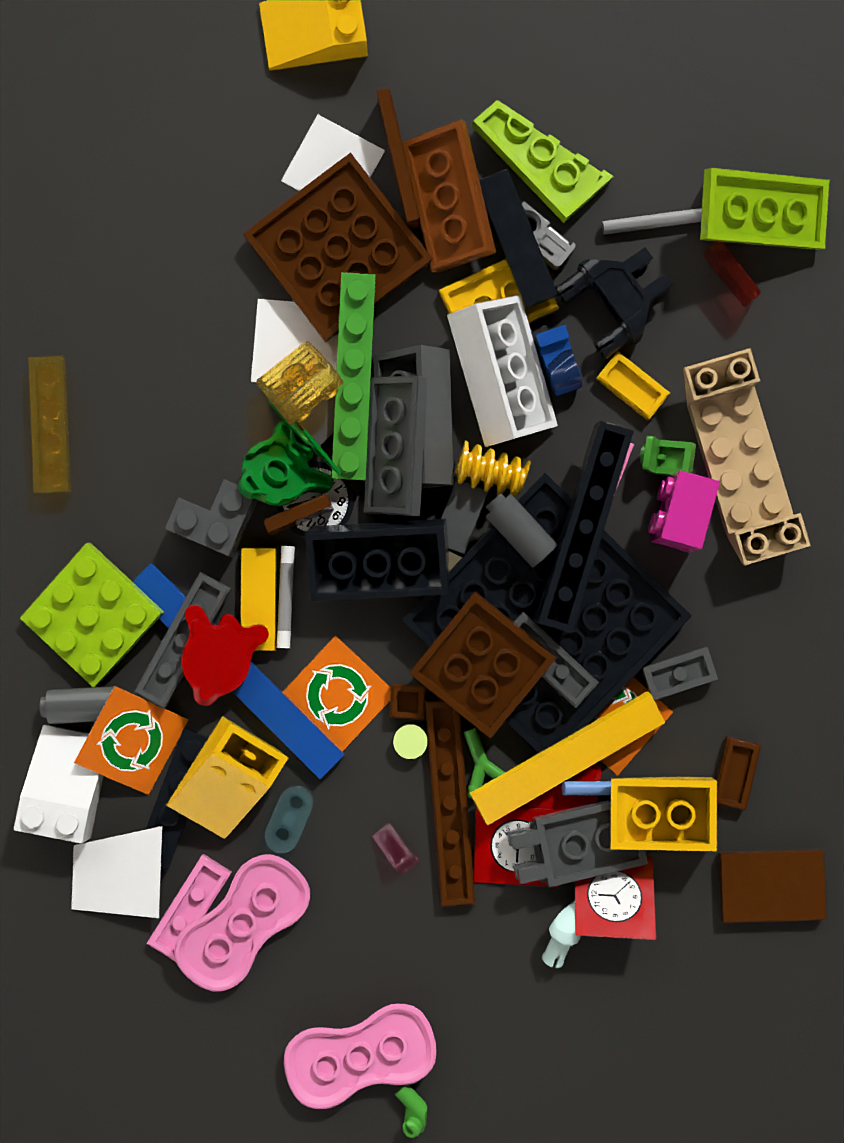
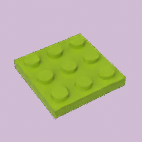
[20,543,164,687]

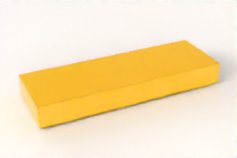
[241,548,276,651]

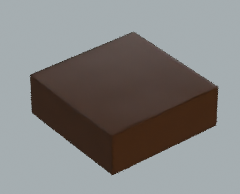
[389,684,426,720]

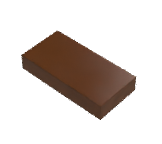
[264,494,334,536]
[716,736,761,811]

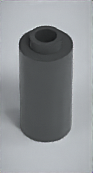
[486,493,558,568]
[40,686,118,724]

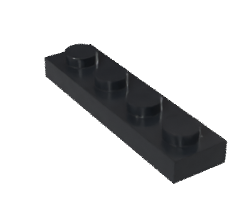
[146,728,209,870]

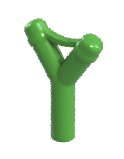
[463,728,505,799]

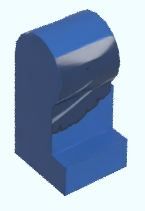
[534,325,582,396]

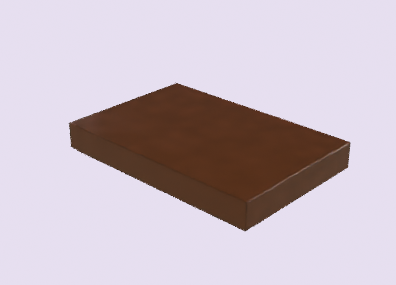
[719,849,827,923]

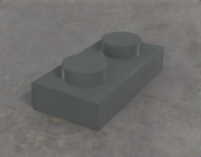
[641,647,718,700]

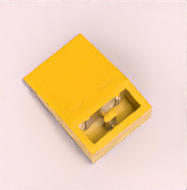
[167,716,288,839]

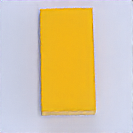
[596,351,670,421]

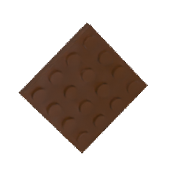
[243,152,433,343]

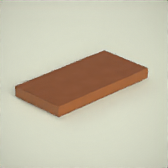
[403,119,496,273]

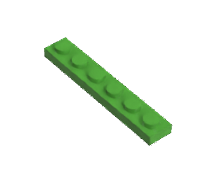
[331,272,376,480]

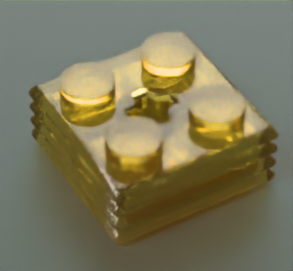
[256,341,344,424]

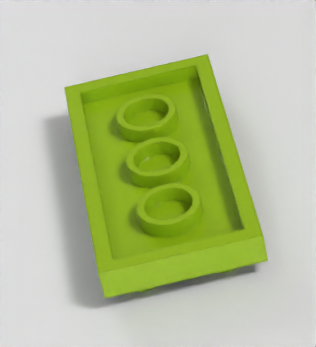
[700,168,830,250]

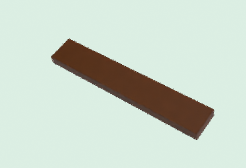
[425,700,475,907]

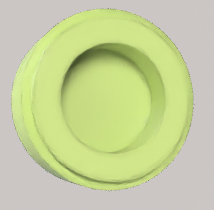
[393,724,427,759]

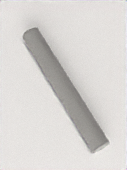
[602,208,702,235]

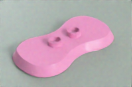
[174,854,310,992]
[284,1004,436,1109]

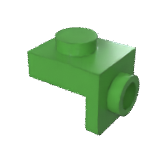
[640,436,696,476]

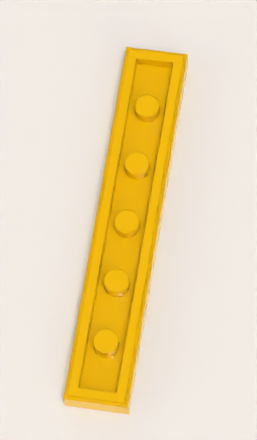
[469,692,665,826]

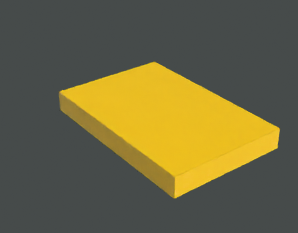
[439,259,559,324]

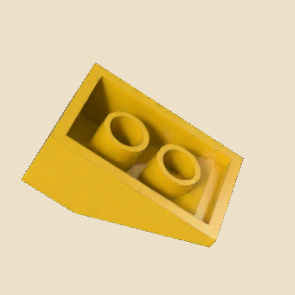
[259,0,368,71]
[610,777,717,851]

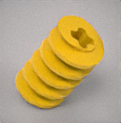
[455,440,531,498]

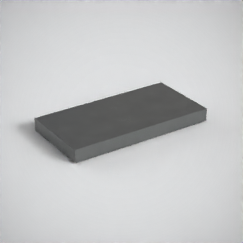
[364,376,427,516]

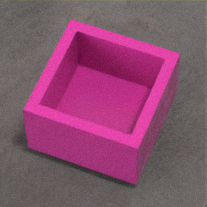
[648,470,720,553]

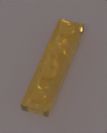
[28,356,71,494]

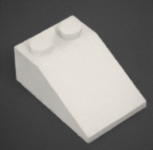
[14,725,103,844]

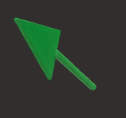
[269,399,343,475]

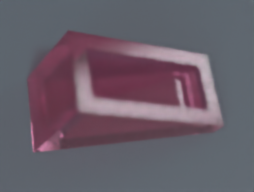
[372,823,419,875]

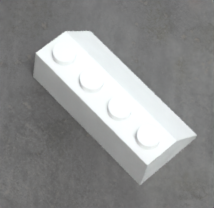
[447,295,558,447]

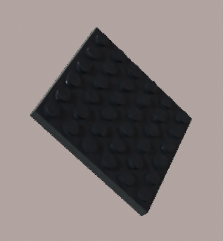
[402,473,692,753]

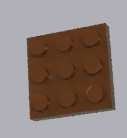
[409,591,556,738]

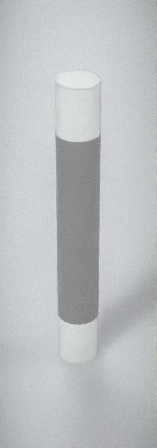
[276,546,295,648]

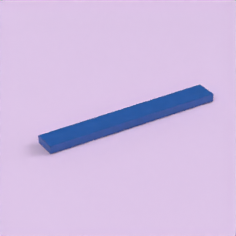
[132,563,345,779]

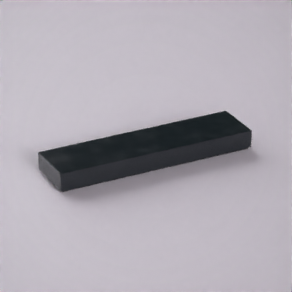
[479,168,558,309]

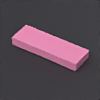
[147,854,232,962]

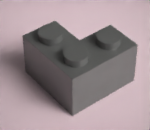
[165,479,258,558]

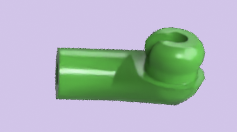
[394,1085,428,1138]

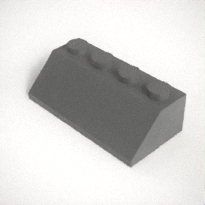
[373,345,454,488]

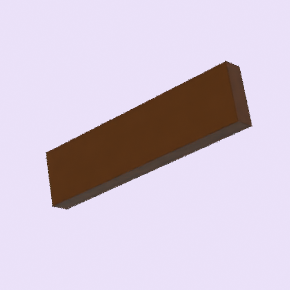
[377,88,420,230]

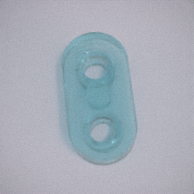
[265,785,314,853]

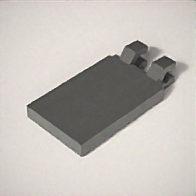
[507,800,648,887]

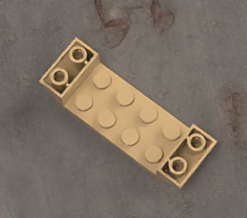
[683,348,811,566]

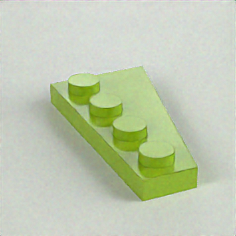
[471,100,613,223]

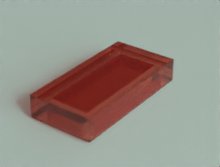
[703,241,761,308]

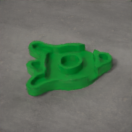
[238,420,333,506]

